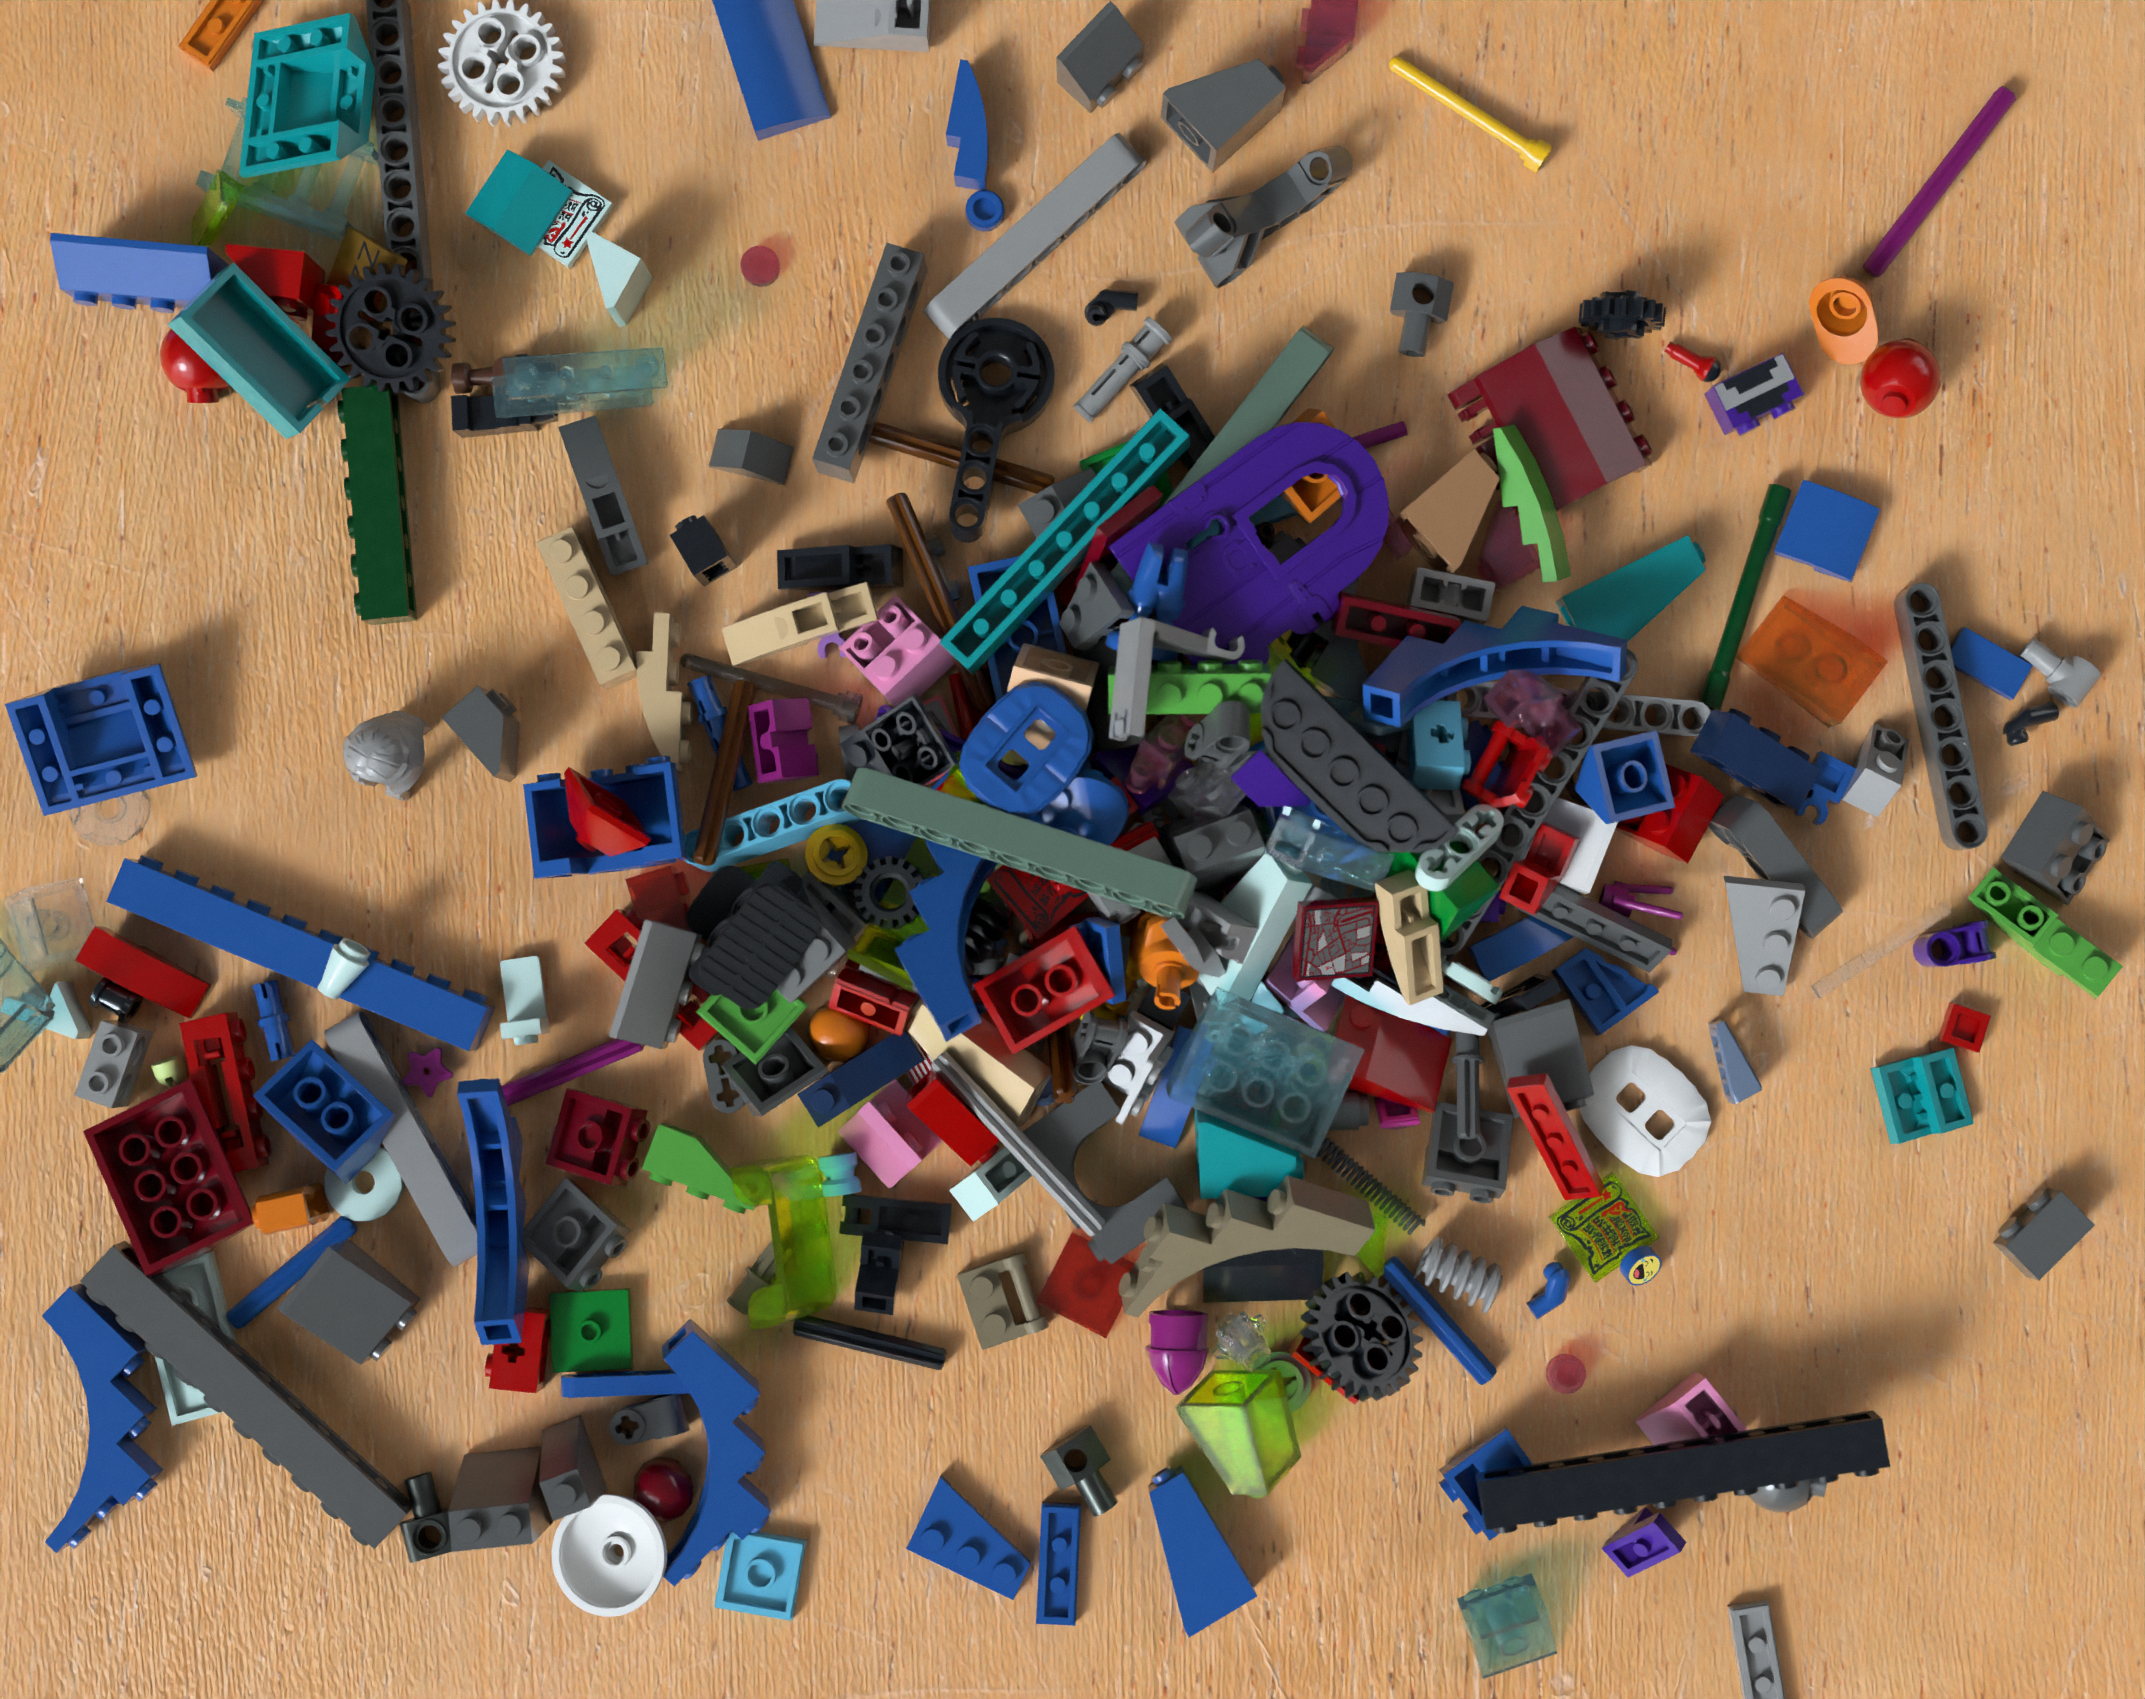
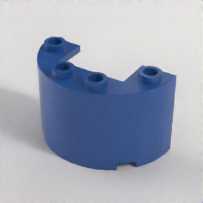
[523,756,688,879]

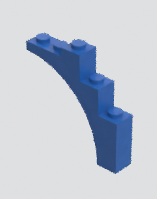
[1363,606,1627,728]
[895,811,1044,1042]
[457,1078,530,1345]
[42,1283,163,1553]
[662,1318,771,1586]

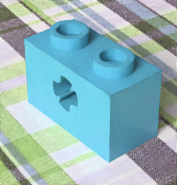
[1406,700,1471,790]

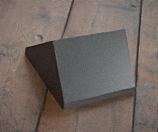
[721,1026,828,1117]

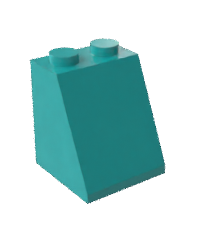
[1194,1098,1304,1199]

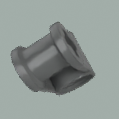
[1184,701,1250,769]
[1071,1011,1128,1085]
[609,1394,690,1445]

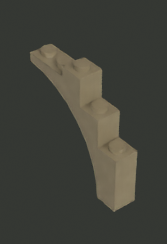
[1119,1175,1376,1317]

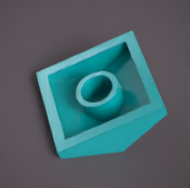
[465,149,573,256]

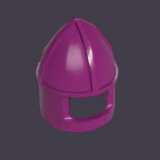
[1146,1310,1209,1395]

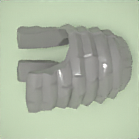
[343,711,431,801]

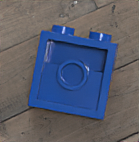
[1439,1426,1532,1540]

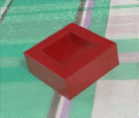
[1937,1003,1991,1053]

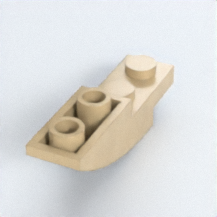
[722,582,879,666]
[637,612,693,773]

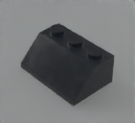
[1202,1248,1324,1303]

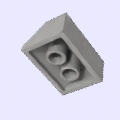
[609,920,705,1049]

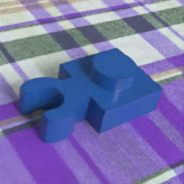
[1794,751,1856,826]

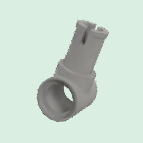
[2018,637,2101,708]

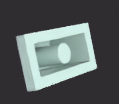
[949,1146,1032,1222]

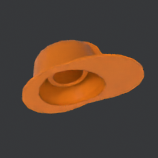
[1809,274,1879,365]

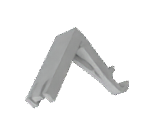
[1109,617,1245,741]

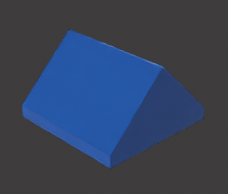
[1575,730,1675,824]

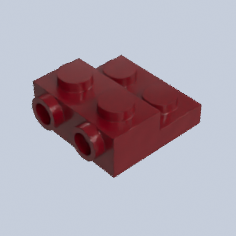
[545,1088,650,1186]

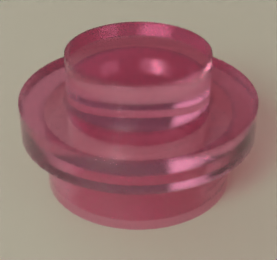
[1546,1354,1586,1394]

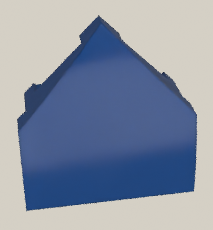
[1067,916,1126,1004]

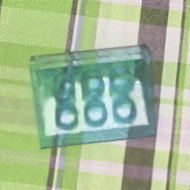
[1165,987,1365,1159]

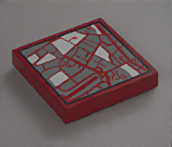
[1292,897,1379,981]

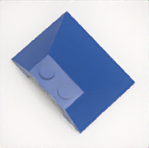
[5,664,198,816]

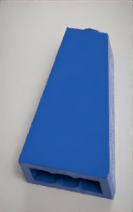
[1148,1465,1257,1637]

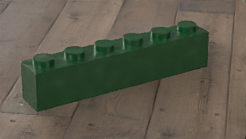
[337,385,417,625]

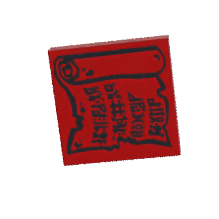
[986,865,1089,940]

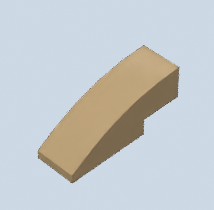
[1375,870,1443,1006]

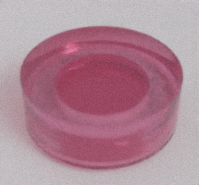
[740,246,780,287]

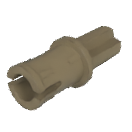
[727,1239,790,1315]

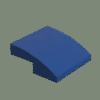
[1774,480,1881,583]

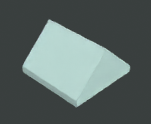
[585,232,653,327]

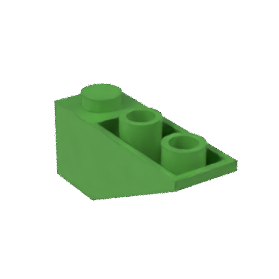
[642,1122,759,1214]

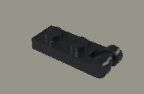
[839,1194,952,1244]

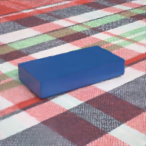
[1950,627,2033,700]

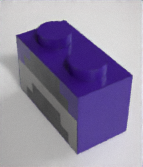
[1704,353,1804,436]

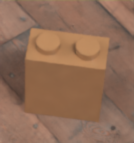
[1393,449,1500,574]

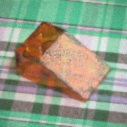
[1736,595,1888,728]

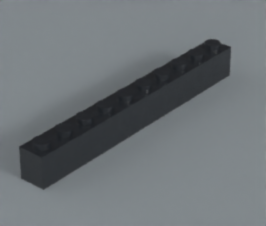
[1475,1410,1891,1533]

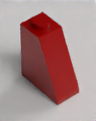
[906,1068,1000,1167]

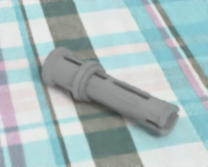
[1073,317,1173,423]

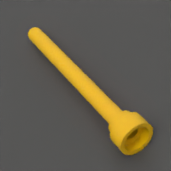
[1389,56,1554,173]

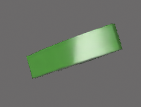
[1493,424,1571,583]

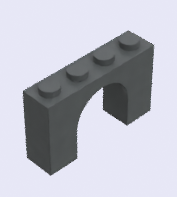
[1023,1082,1189,1265]

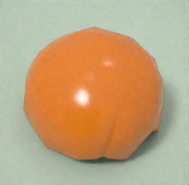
[807,1004,870,1063]

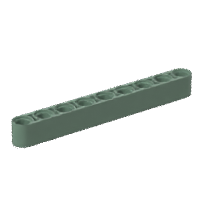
[1111,325,1334,599]
[842,768,1197,920]

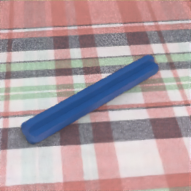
[226,1216,357,1329]
[1379,1256,1497,1385]

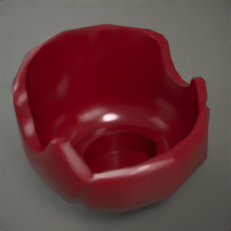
[634,1457,694,1522]

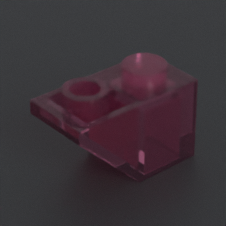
[1295,0,1358,84]

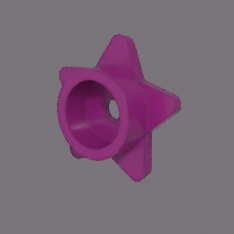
[403,1047,454,1098]

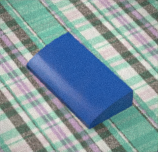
[712,0,831,141]

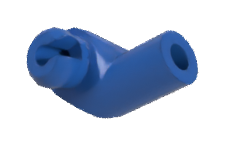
[1526,1262,1571,1320]

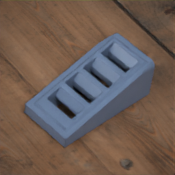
[1708,1020,1762,1104]

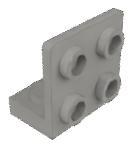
[1103,1010,1174,1125]

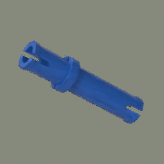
[687,675,753,792]

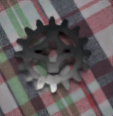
[1579,290,1666,340]

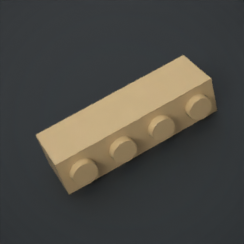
[536,527,637,690]

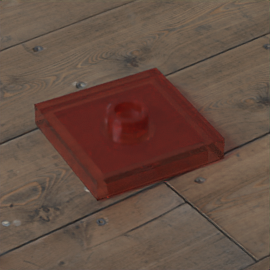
[1036,1231,1135,1338]

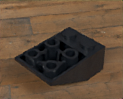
[839,694,959,786]

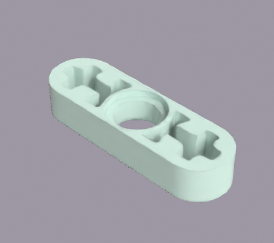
[1415,804,1504,891]

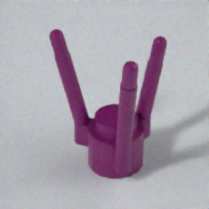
[1598,881,1684,955]

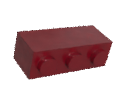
[1331,591,1461,648]

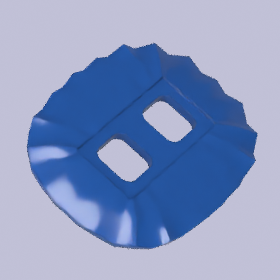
[960,681,1094,818]

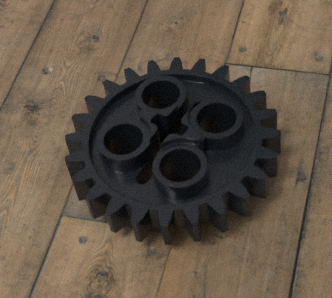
[326,263,456,393]
[1300,1271,1423,1402]

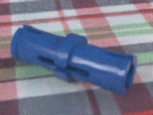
[252,980,295,1062]

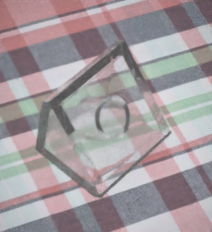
[4,878,95,974]

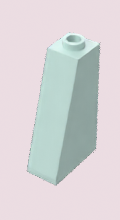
[1198,851,1312,1010]

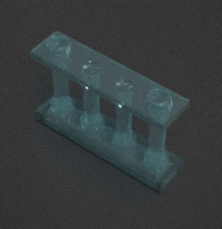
[196,97,379,242]
[491,347,668,418]

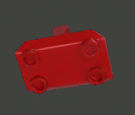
[1460,721,1553,810]

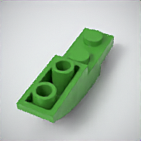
[1968,867,2123,999]

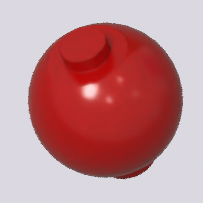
[160,329,230,403]
[1860,338,1941,419]

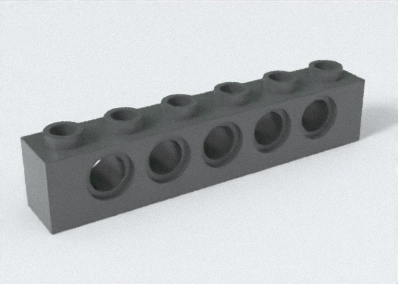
[812,243,927,484]

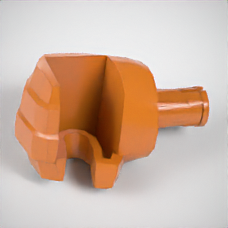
[1127,909,1199,1010]

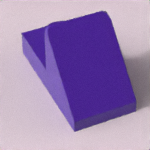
[1602,1508,1686,1578]

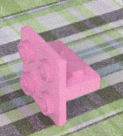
[1264,934,1346,1034]
[838,1080,943,1188]

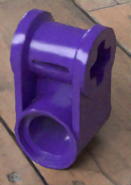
[1913,919,1997,967]

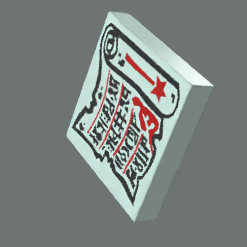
[538,160,614,269]

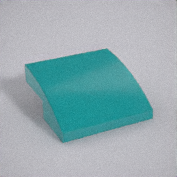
[1870,1048,1974,1144]

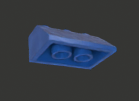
[253,1039,395,1185]

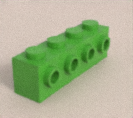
[1108,659,1271,715]

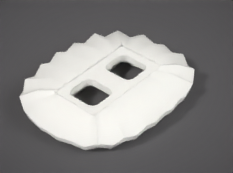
[1580,1045,1712,1177]

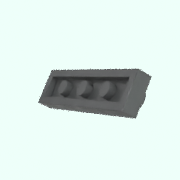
[1516,884,1672,973]

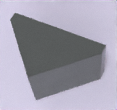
[709,429,794,486]

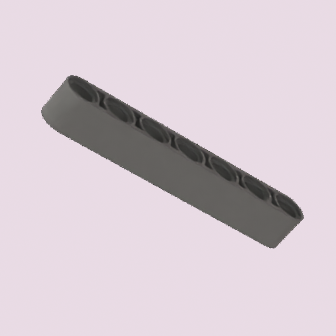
[1894,583,1988,850]

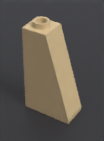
[909,999,1051,1129]

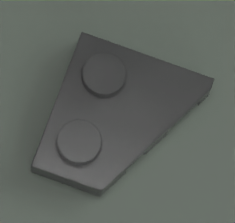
[1059,562,1135,650]

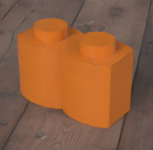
[252,1183,329,1235]

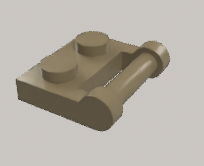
[957,1252,1049,1350]

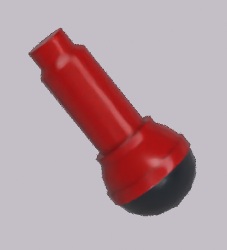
[1664,342,1722,383]

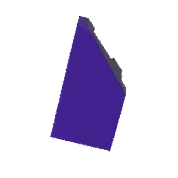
[1230,748,1312,807]

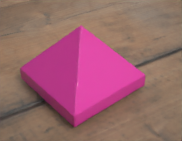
[1374,1097,1420,1130]

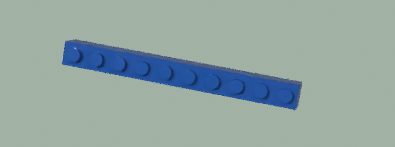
[106,855,495,1051]

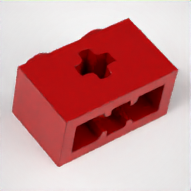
[485,1306,551,1393]

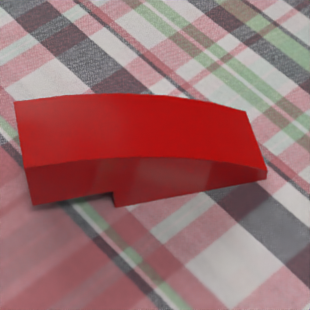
[75,926,212,1018]

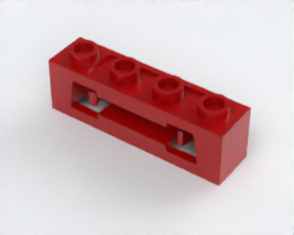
[584,909,719,1051]
[179,1012,272,1173]

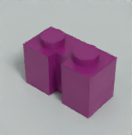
[748,698,819,783]

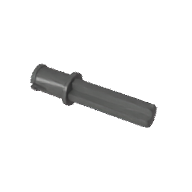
[1452,1032,1483,1140]

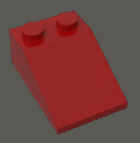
[973,925,1116,1055]
[1320,995,1452,1113]

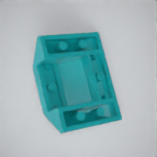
[239,13,375,178]

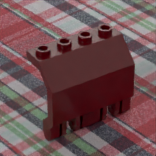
[1447,327,1653,532]

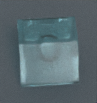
[1457,1573,1557,1679]

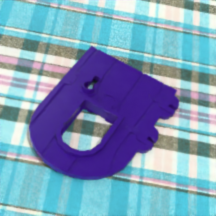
[1108,422,1389,665]

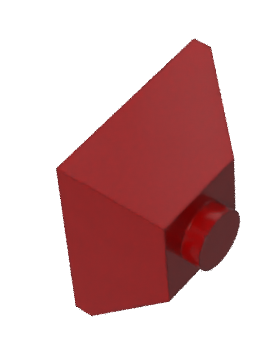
[564,767,652,857]

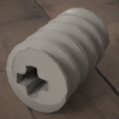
[1414,1236,1503,1313]

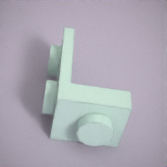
[500,956,550,1046]

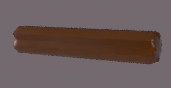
[1048,1024,1076,1104]

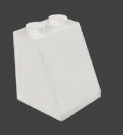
[1489,791,1618,895]

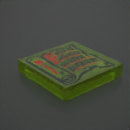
[1548,1172,1659,1283]

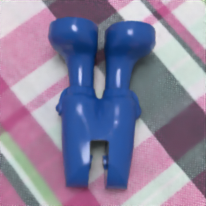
[1106,542,1188,662]

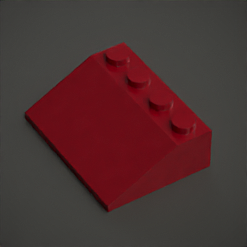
[83,1079,254,1276]

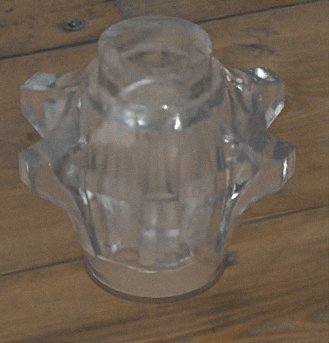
[1212,1311,1271,1371]

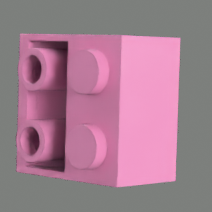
[839,595,955,707]
[1634,1371,1747,1445]

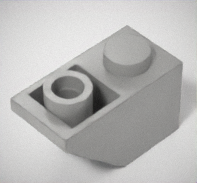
[1842,723,1909,817]

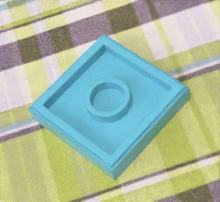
[714,1531,807,1621]

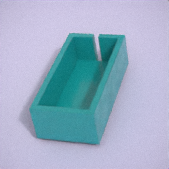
[167,262,351,439]

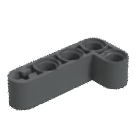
[1708,794,1843,939]

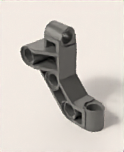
[1174,145,1353,289]

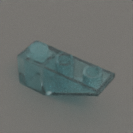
[1263,806,1395,892]

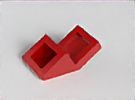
[1499,822,1581,915]

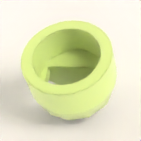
[151,1054,186,1086]

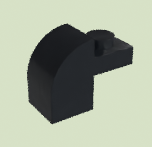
[854,1230,904,1315]

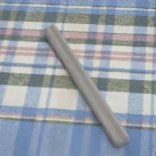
[931,1052,1105,1236]

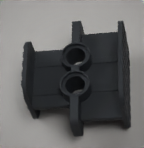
[686,861,820,1009]

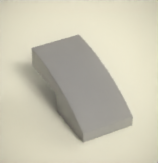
[1160,917,1226,977]

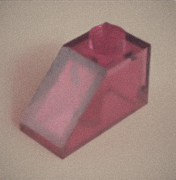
[1478,499,1541,593]

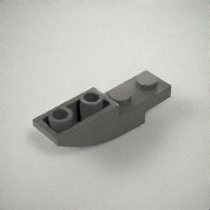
[558,415,648,576]

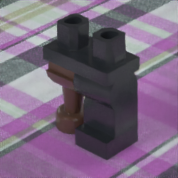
[451,354,558,438]

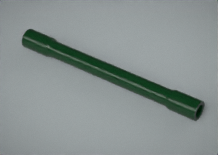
[1699,484,1791,711]

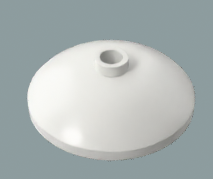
[552,1494,667,1617]

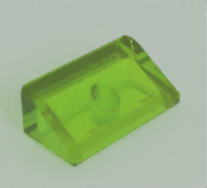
[191,170,244,248]

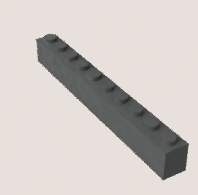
[80,1241,412,1549]

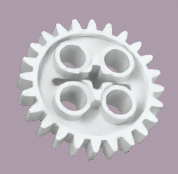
[438,0,566,127]

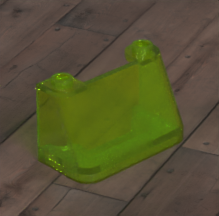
[731,1154,837,1330]

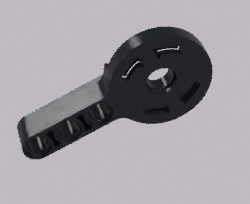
[938,318,1055,543]

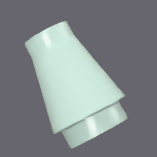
[317,938,370,999]

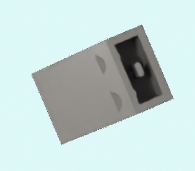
[814,0,932,52]

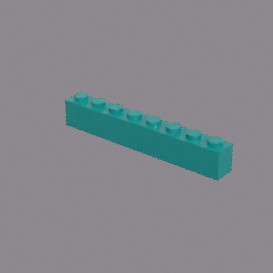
[939,409,1190,675]

